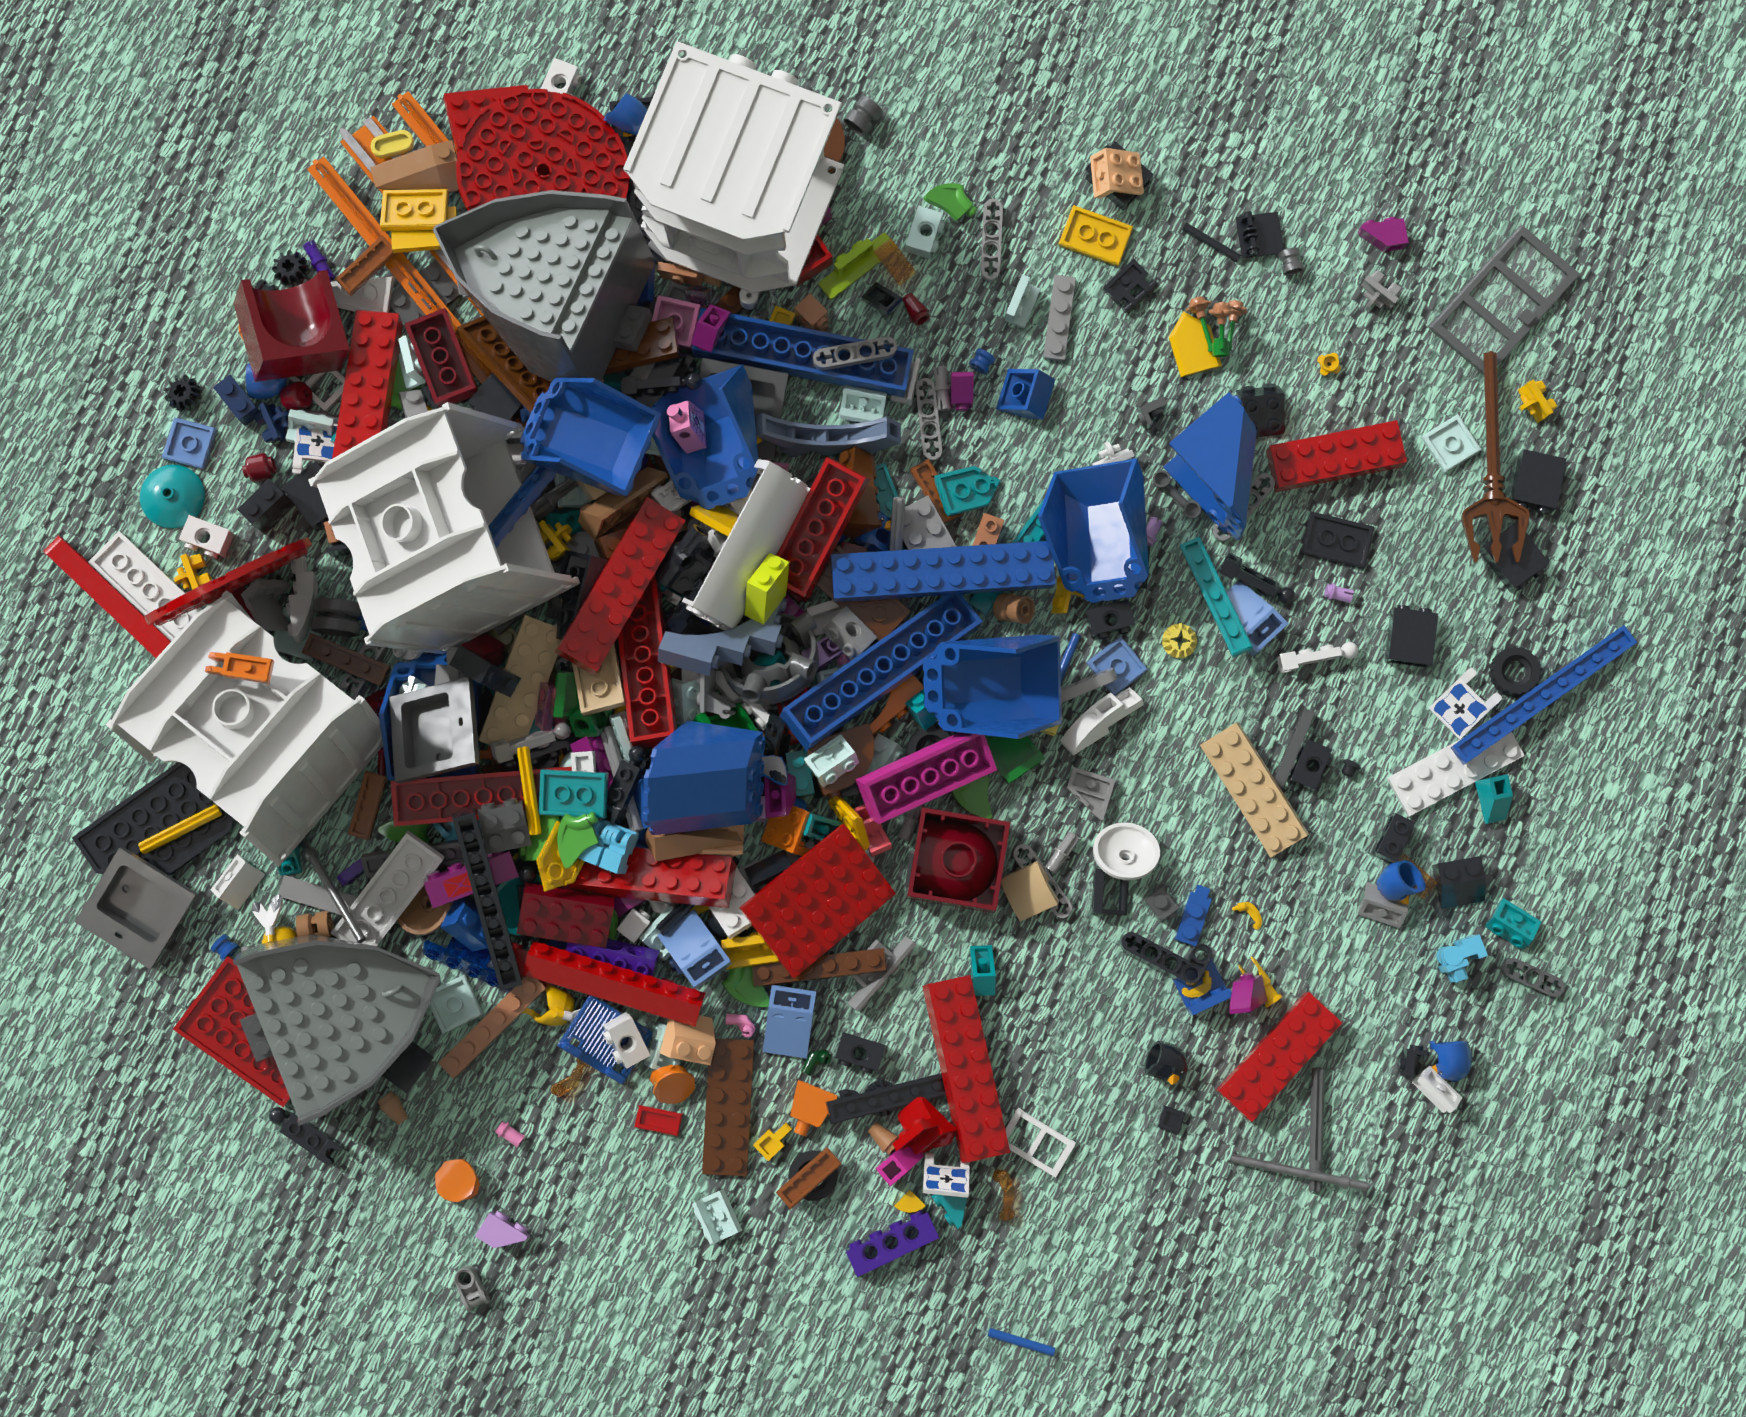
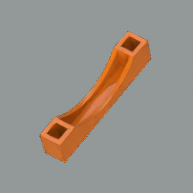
[870,676,924,740]

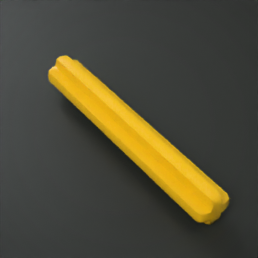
[517,746,542,835]
[138,805,222,854]

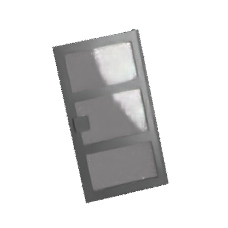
[1428,225,1580,375]

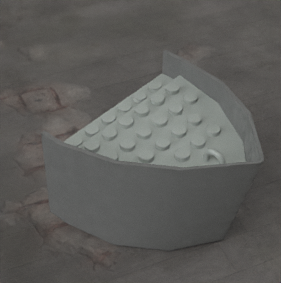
[433,190,654,382]
[233,934,441,1126]

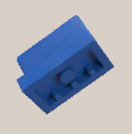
[1172,957,1232,1016]

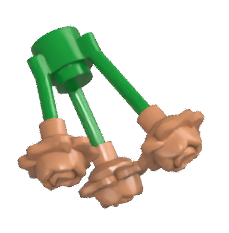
[1185,296,1248,357]

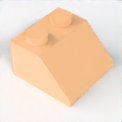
[660,1015,716,1065]

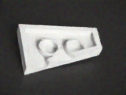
[331,276,394,313]

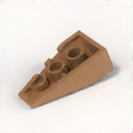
[370,140,459,193]
[644,827,743,861]

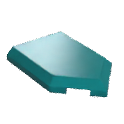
[934,466,1001,516]

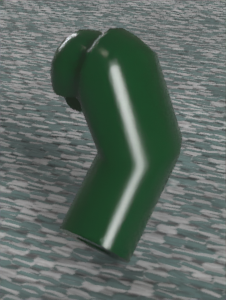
[801,1050,832,1076]

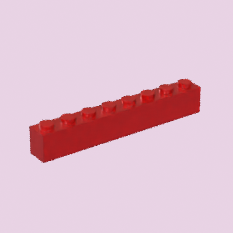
[523,941,706,1027]

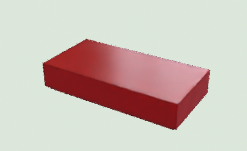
[634,1105,683,1136]

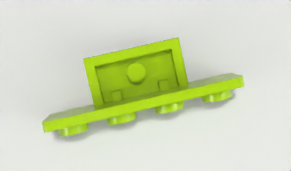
[818,233,897,300]

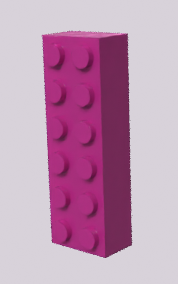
[855,732,997,824]

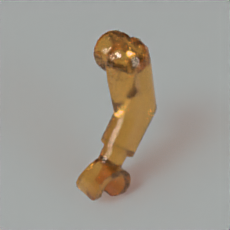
[551,1058,589,1097]
[993,1169,1015,1221]

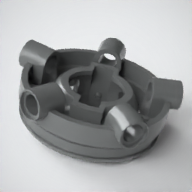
[714,612,819,705]

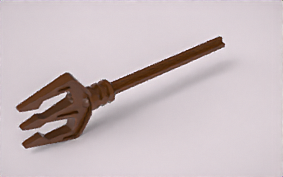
[1461,351,1530,564]

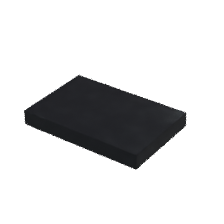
[1300,511,1374,569]

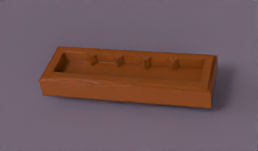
[335,235,397,296]
[910,459,961,525]
[348,771,388,840]
[776,1147,842,1210]

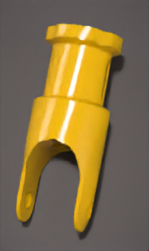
[1238,956,1283,1008]

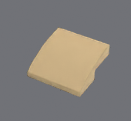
[1001,861,1059,922]

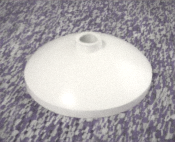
[1093,823,1160,880]

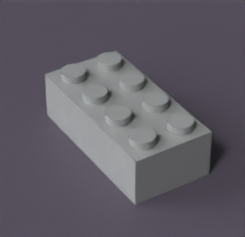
[889,496,956,550]

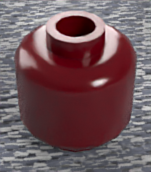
[280,381,313,411]
[242,453,277,484]

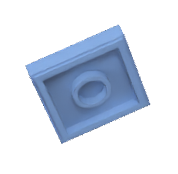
[162,417,217,470]
[1086,636,1148,696]

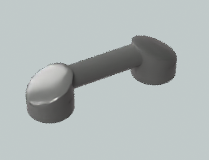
[1153,470,1201,519]

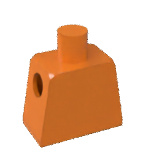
[790,1080,838,1137]

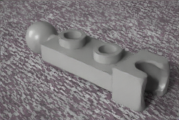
[490,722,571,763]

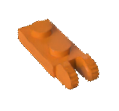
[205,652,274,684]

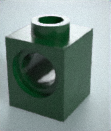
[569,708,609,737]

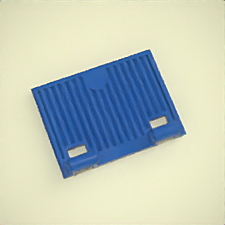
[557,995,653,1085]

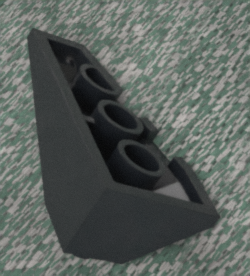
[556,550,608,640]

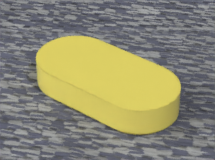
[371,130,414,159]

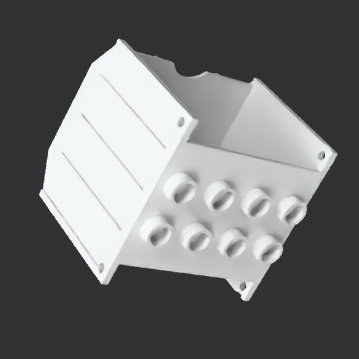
[623,41,844,293]
[308,402,580,654]
[106,590,383,866]

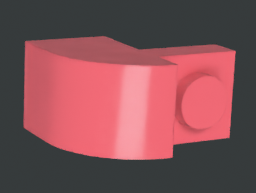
[853,804,892,857]

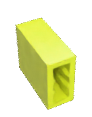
[745,553,789,625]

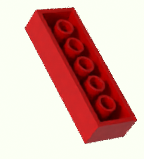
[1266,420,1407,493]
[776,457,870,597]
[1215,992,1342,1122]

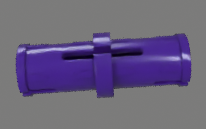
[303,240,336,282]

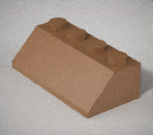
[578,467,668,541]

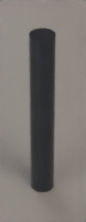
[1182,222,1241,262]

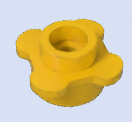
[1317,353,1341,376]

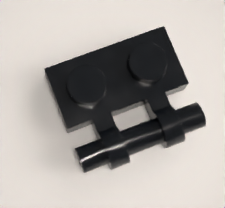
[1102,258,1159,315]

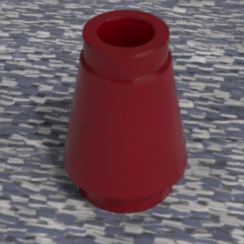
[902,293,930,326]

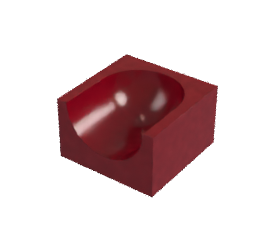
[233,270,349,382]
[907,807,1011,913]

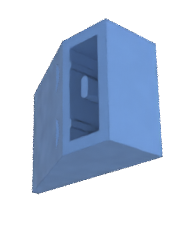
[1208,581,1289,657]
[657,910,732,989]
[763,985,817,1059]

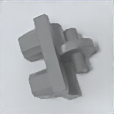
[1361,270,1402,309]

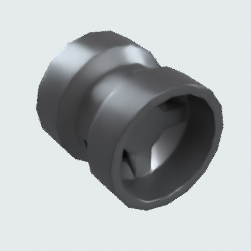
[1278,247,1304,276]

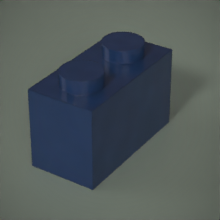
[213,374,259,426]

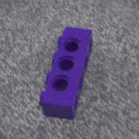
[566,938,660,976]
[846,1210,939,1277]

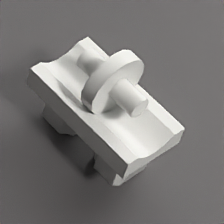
[1092,442,1134,465]

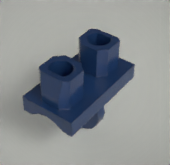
[253,402,289,443]

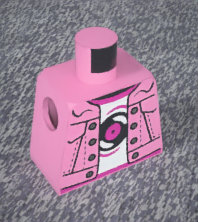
[667,401,706,454]

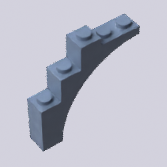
[756,413,901,457]
[658,598,788,676]

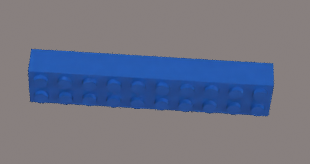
[692,308,914,398]
[831,541,1055,602]
[780,594,983,751]

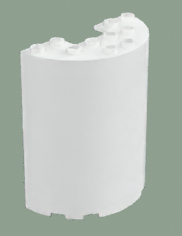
[662,459,811,631]

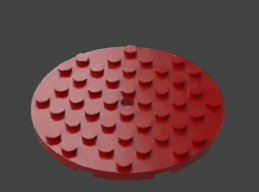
[456,89,629,211]
[144,537,313,626]

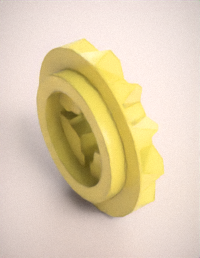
[1162,623,1197,658]

